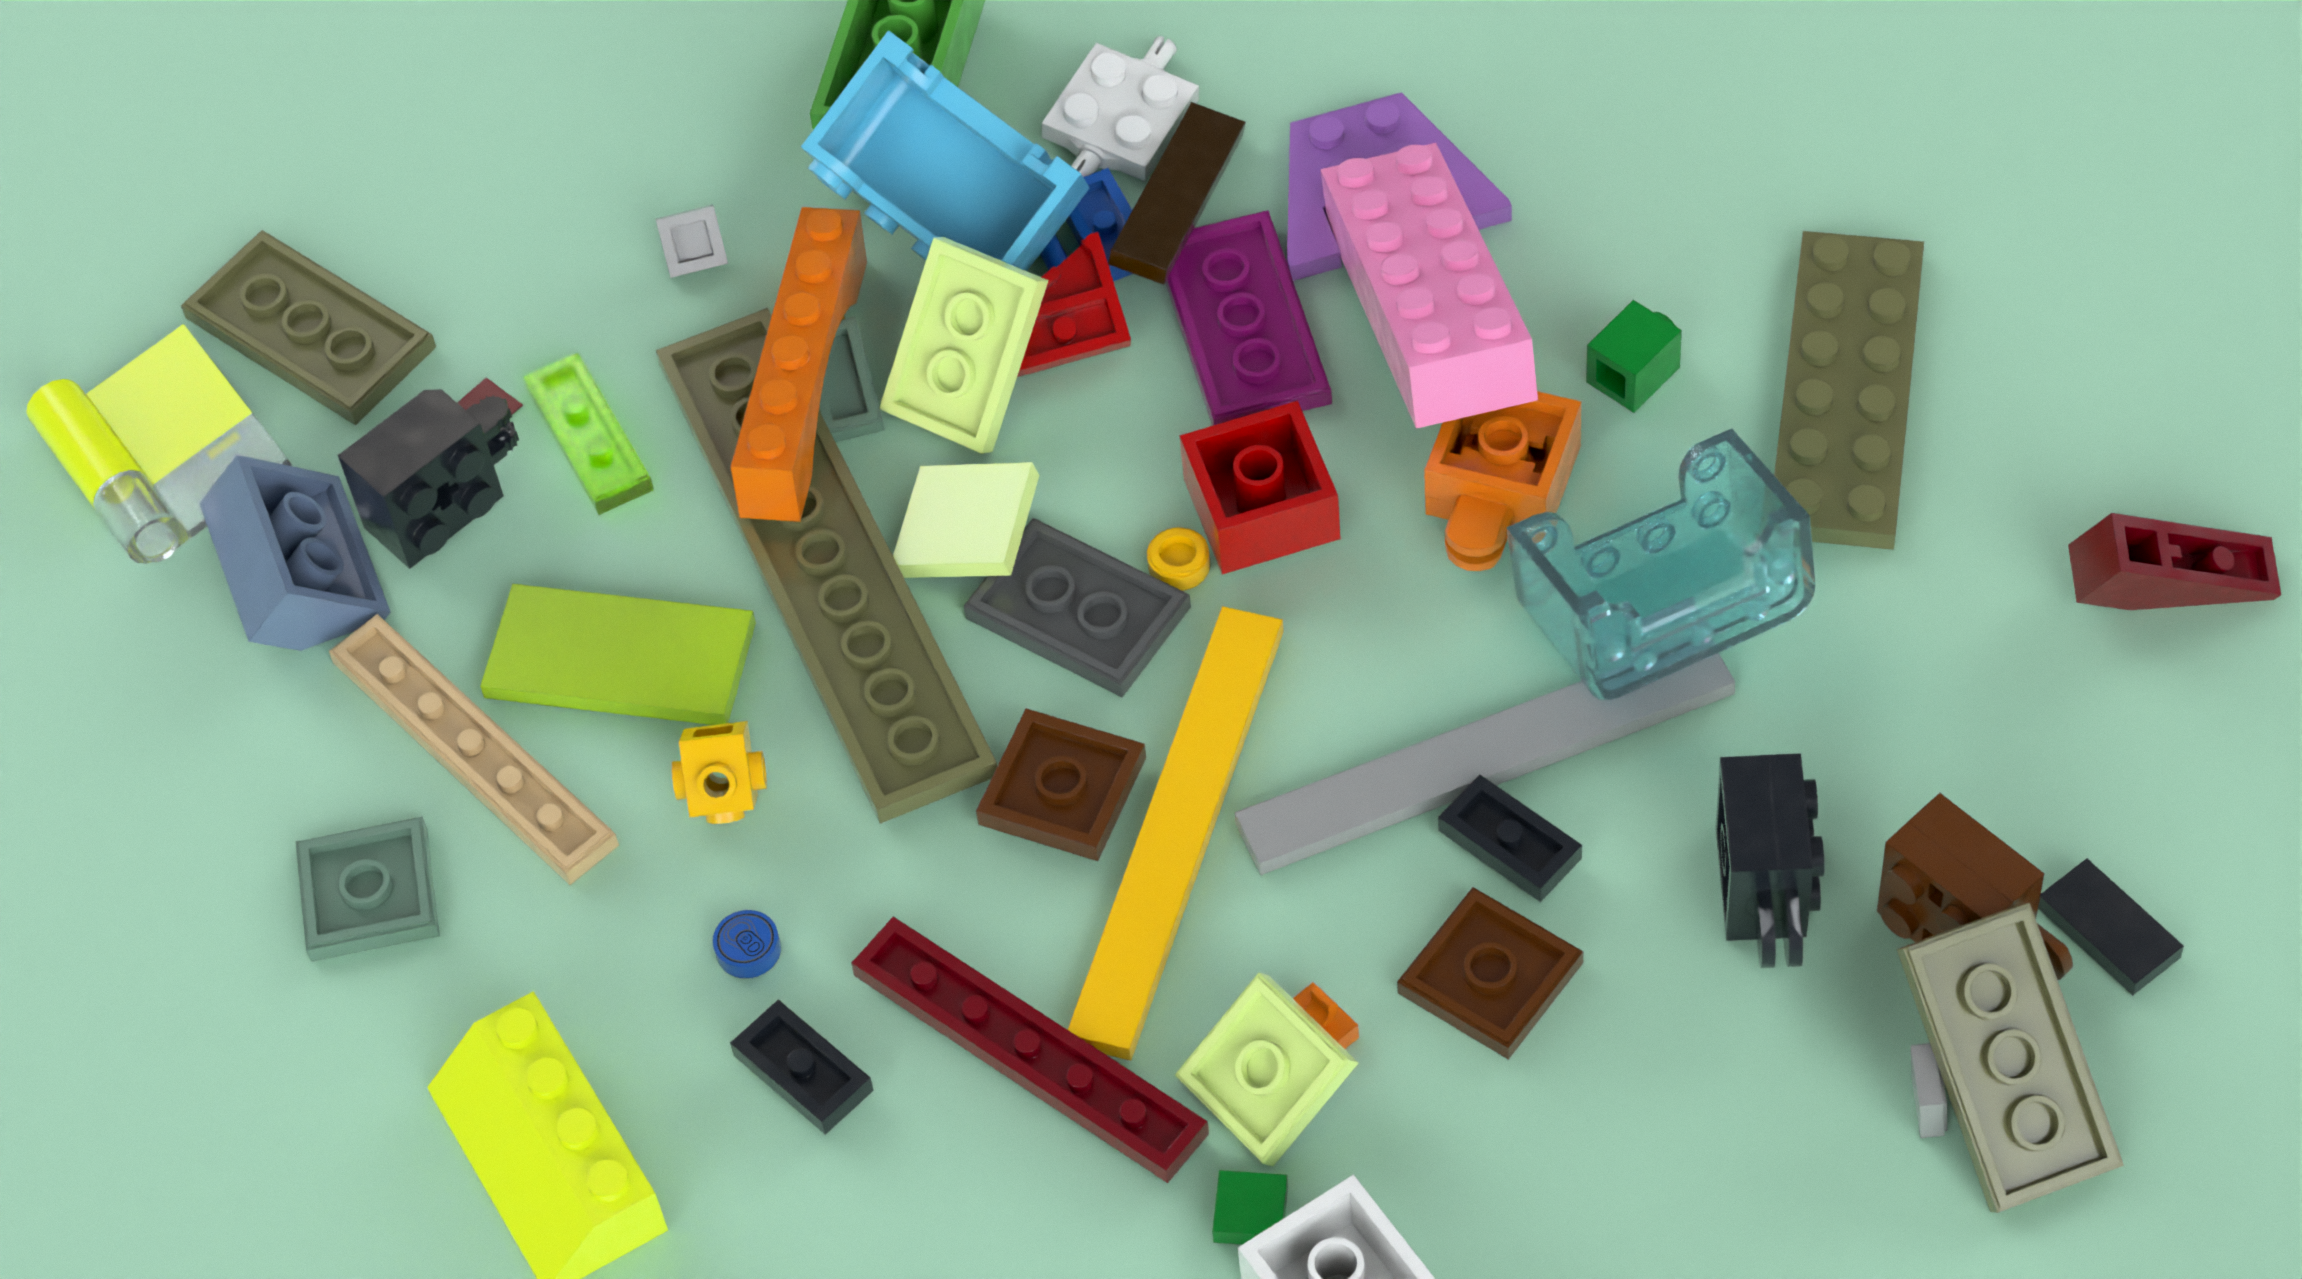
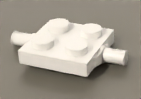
[1042,36,1199,181]

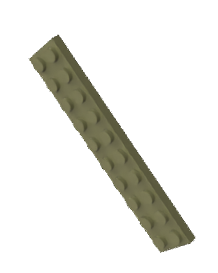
[656,308,997,824]

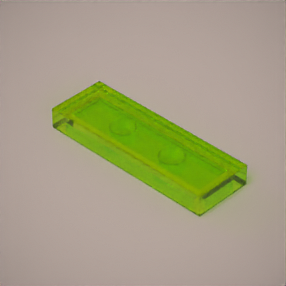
[523,353,654,515]

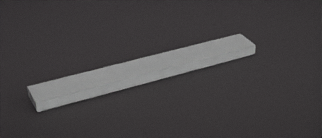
[1235,633,1735,875]

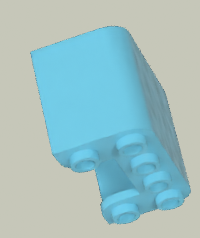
[801,30,1090,271]

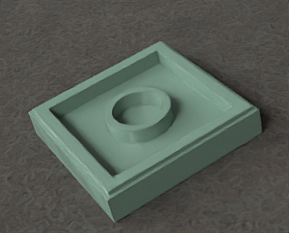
[296,817,440,962]

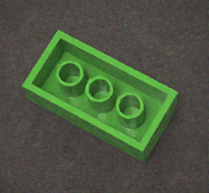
[809,0,985,130]

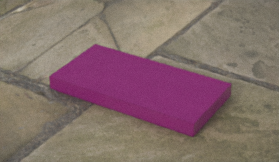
[1165,210,1332,426]

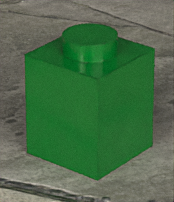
[1586,300,1682,413]

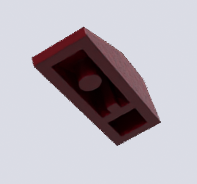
[2068,513,2282,610]

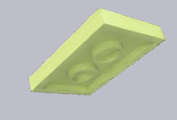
[879,237,1049,454]

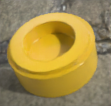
[1147,527,1210,591]

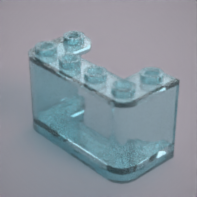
[1506,428,1816,700]

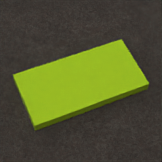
[480,583,756,725]

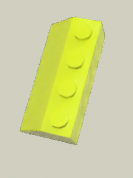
[427,991,668,1279]

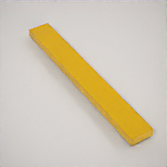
[1067,606,1284,1061]

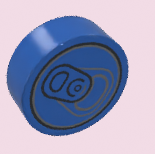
[713,910,781,978]

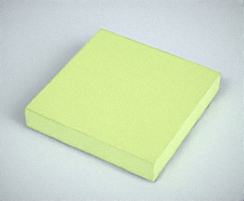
[893,462,1040,578]
[1175,972,1358,1166]

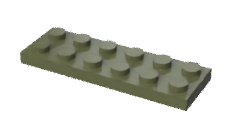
[1767,231,1924,550]

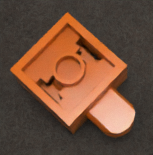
[1424,391,1582,571]

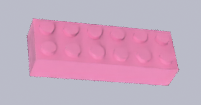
[1320,143,1538,429]

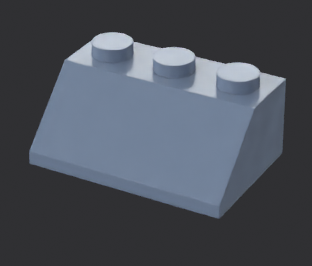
[199,455,391,651]

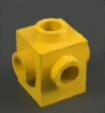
[672,721,767,824]

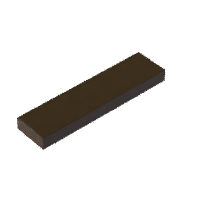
[1108,102,1246,285]

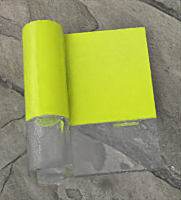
[26,324,292,564]

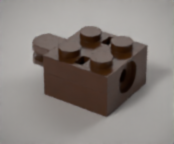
[1877,793,2073,980]

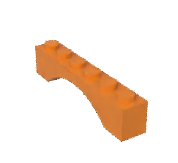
[730,207,867,522]

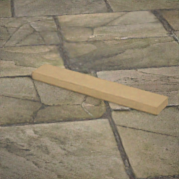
[329,614,619,885]

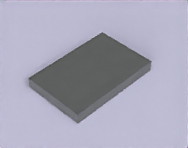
[964,518,1191,698]

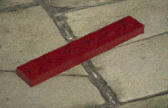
[851,916,1209,1183]

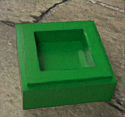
[1212,1170,1288,1245]

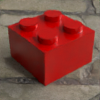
[1179,400,1341,575]

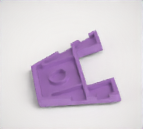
[1287,92,1512,281]

